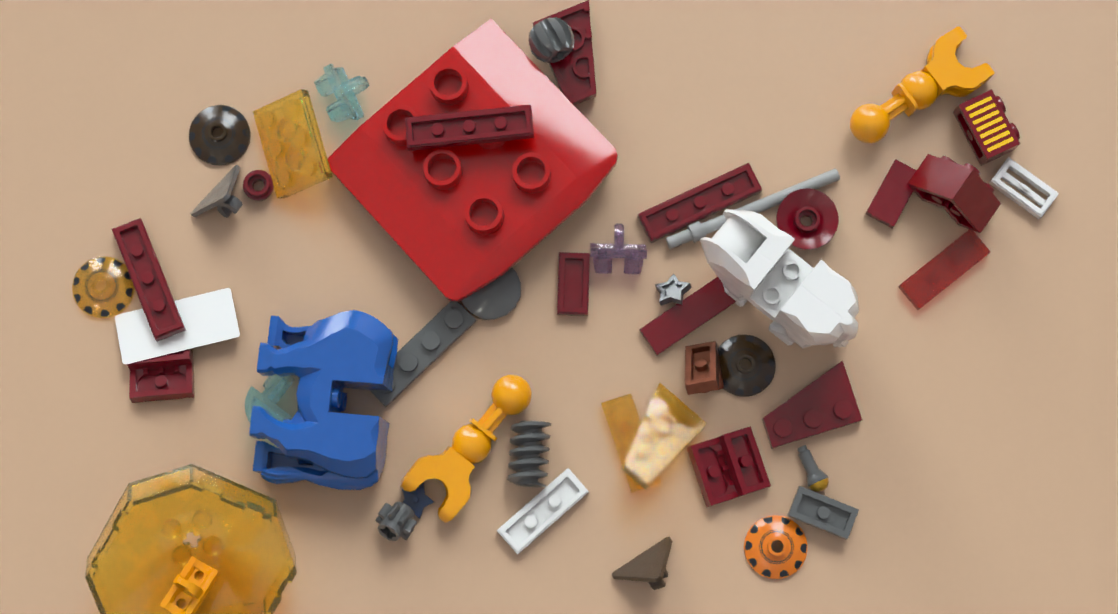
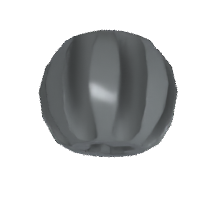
[528,17,575,63]

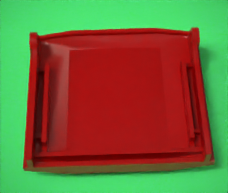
[324,19,618,302]

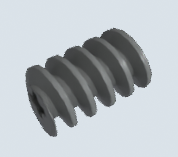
[507,420,551,487]

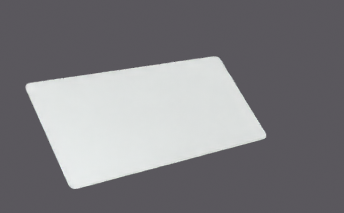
[115,288,240,365]

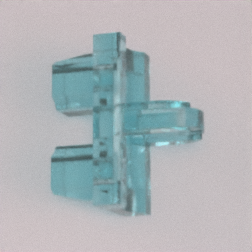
[314,64,369,122]

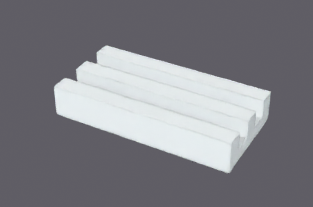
[989,157,1059,219]

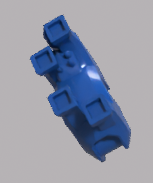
[249,310,398,490]

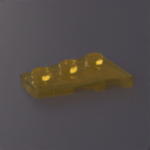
[622,382,707,490]

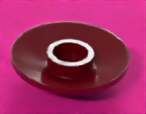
[776,188,839,250]

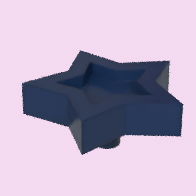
[402,482,435,519]

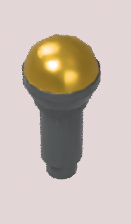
[797,445,829,492]

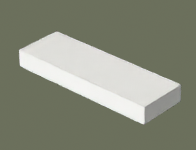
[497,468,589,555]

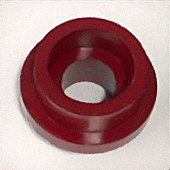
[243,170,274,201]

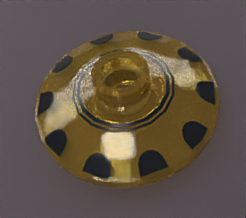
[72,256,135,318]

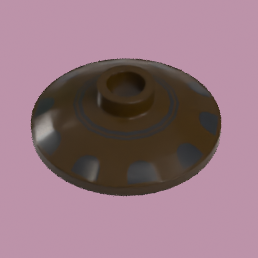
[189,105,251,166]
[718,335,776,397]

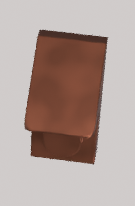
[685,341,724,395]

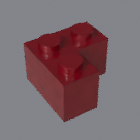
[907,154,1001,233]

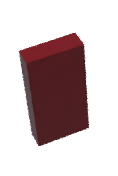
[865,159,917,228]
[557,252,590,316]

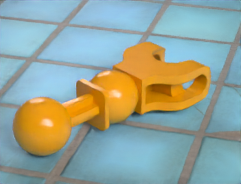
[850,26,995,143]
[400,375,532,523]

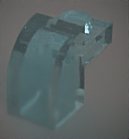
[245,374,295,422]

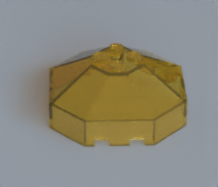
[85,464,297,614]

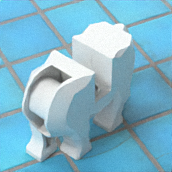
[700,209,859,349]

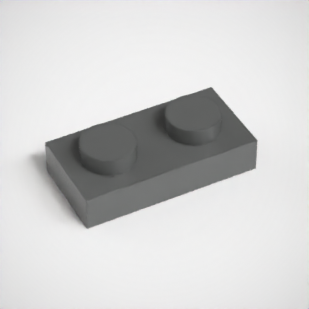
[787,486,859,540]

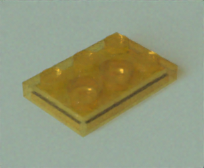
[253,89,333,199]

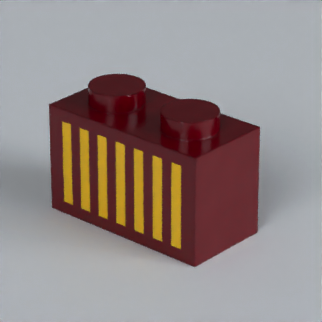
[953,89,1020,166]

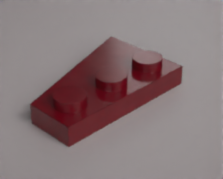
[533,0,596,105]
[762,361,862,449]

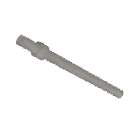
[666,168,840,249]

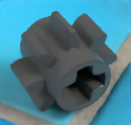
[375,502,417,541]

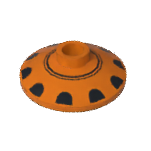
[744,515,807,579]

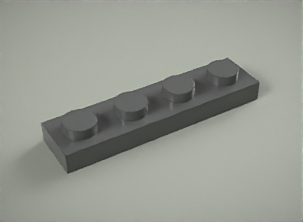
[370,301,476,407]

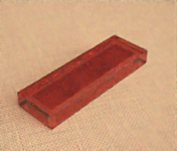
[898,229,991,310]

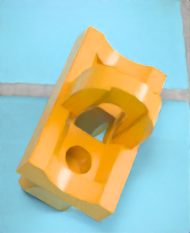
[160,556,221,614]

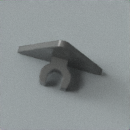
[191,165,243,218]

